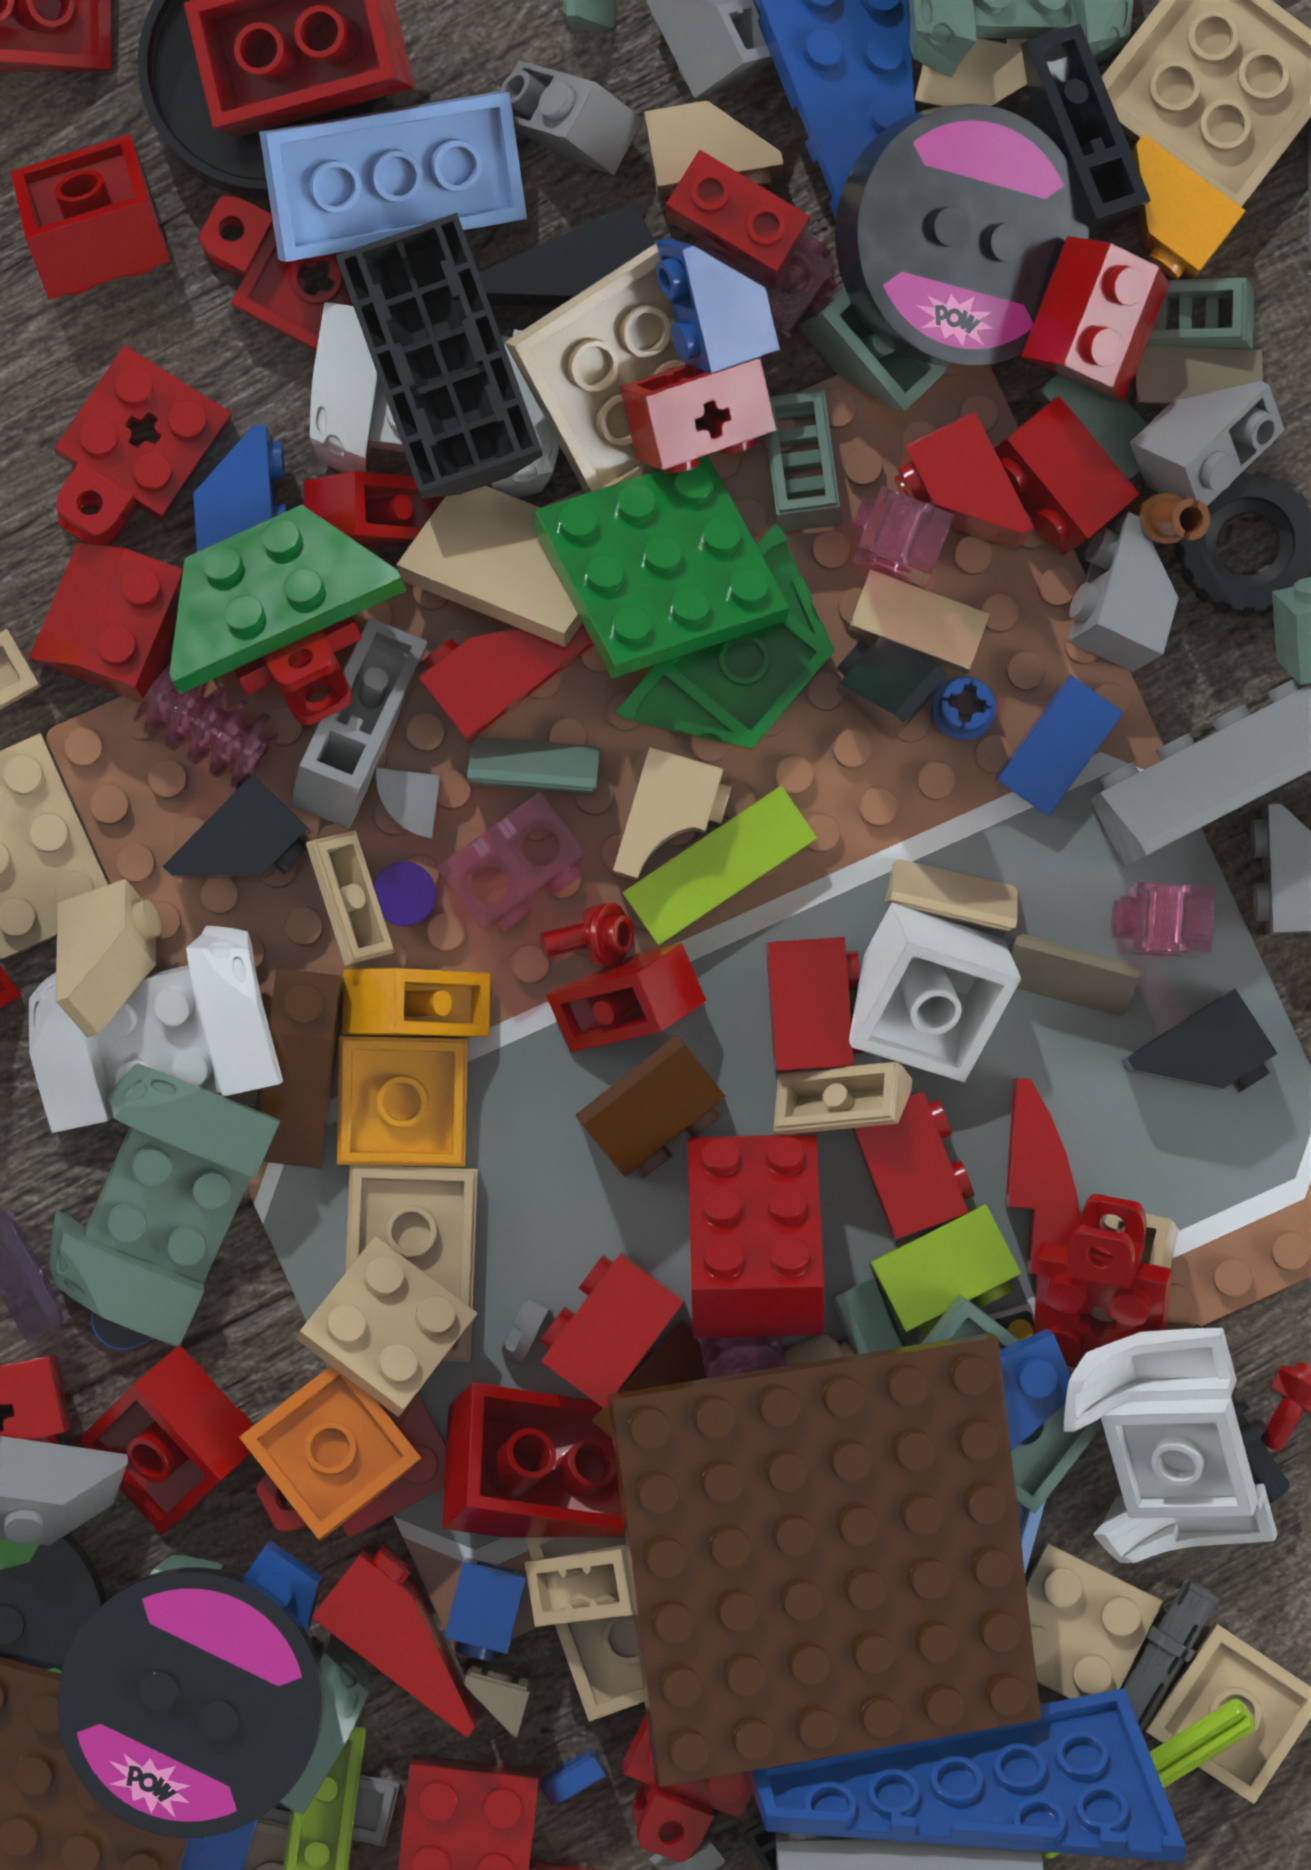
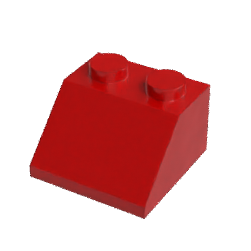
[10,133,170,300]
[1021,236,1170,403]
[894,412,1034,549]
[29,543,183,705]
[76,1345,253,1535]

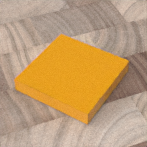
[337,1035,468,1167]

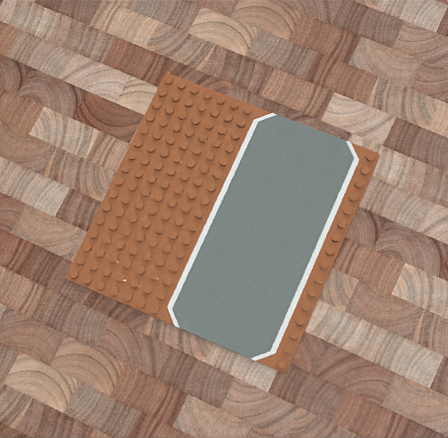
[47,364,1311,1659]

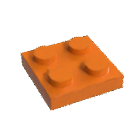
[239,1366,423,1541]

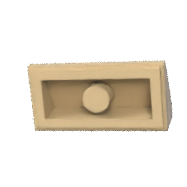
[848,569,990,674]
[306,831,395,966]
[884,859,1018,934]
[773,1061,913,1135]

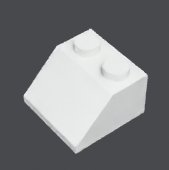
[849,903,1021,1083]

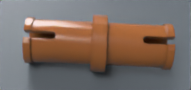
[1122,493,1211,544]

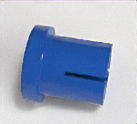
[932,676,996,741]

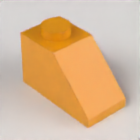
[1132,134,1246,280]
[342,968,490,1037]

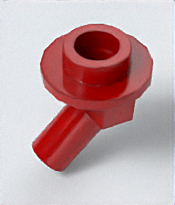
[540,903,634,966]
[1261,1361,1311,1450]

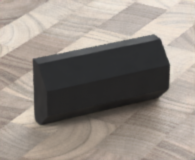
[336,213,543,499]

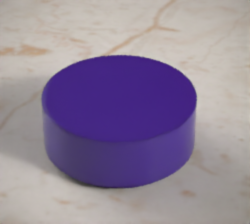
[373,862,437,927]

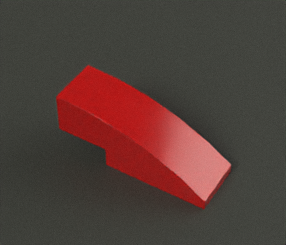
[1005,1078,1080,1274]

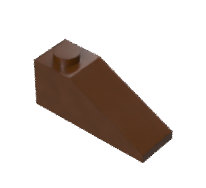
[261,968,343,1169]

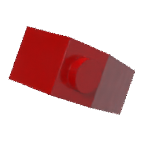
[419,623,594,743]

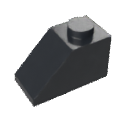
[162,774,312,879]
[1121,989,1278,1093]

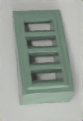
[1146,278,1254,349]
[766,389,842,532]

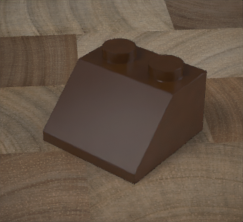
[575,1034,725,1179]

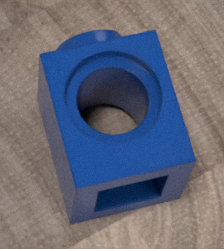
[444,1557,527,1661]

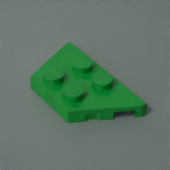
[169,505,407,694]
[616,524,835,751]

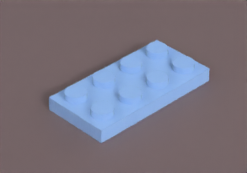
[259,91,527,262]

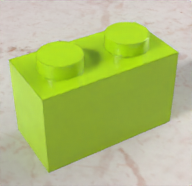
[869,1204,1022,1337]

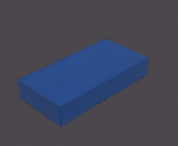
[995,674,1124,817]

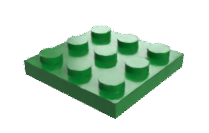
[532,455,790,679]

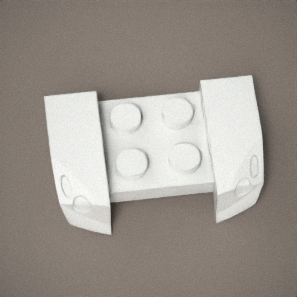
[310,302,560,498]
[29,926,283,1133]
[1064,1328,1277,1563]

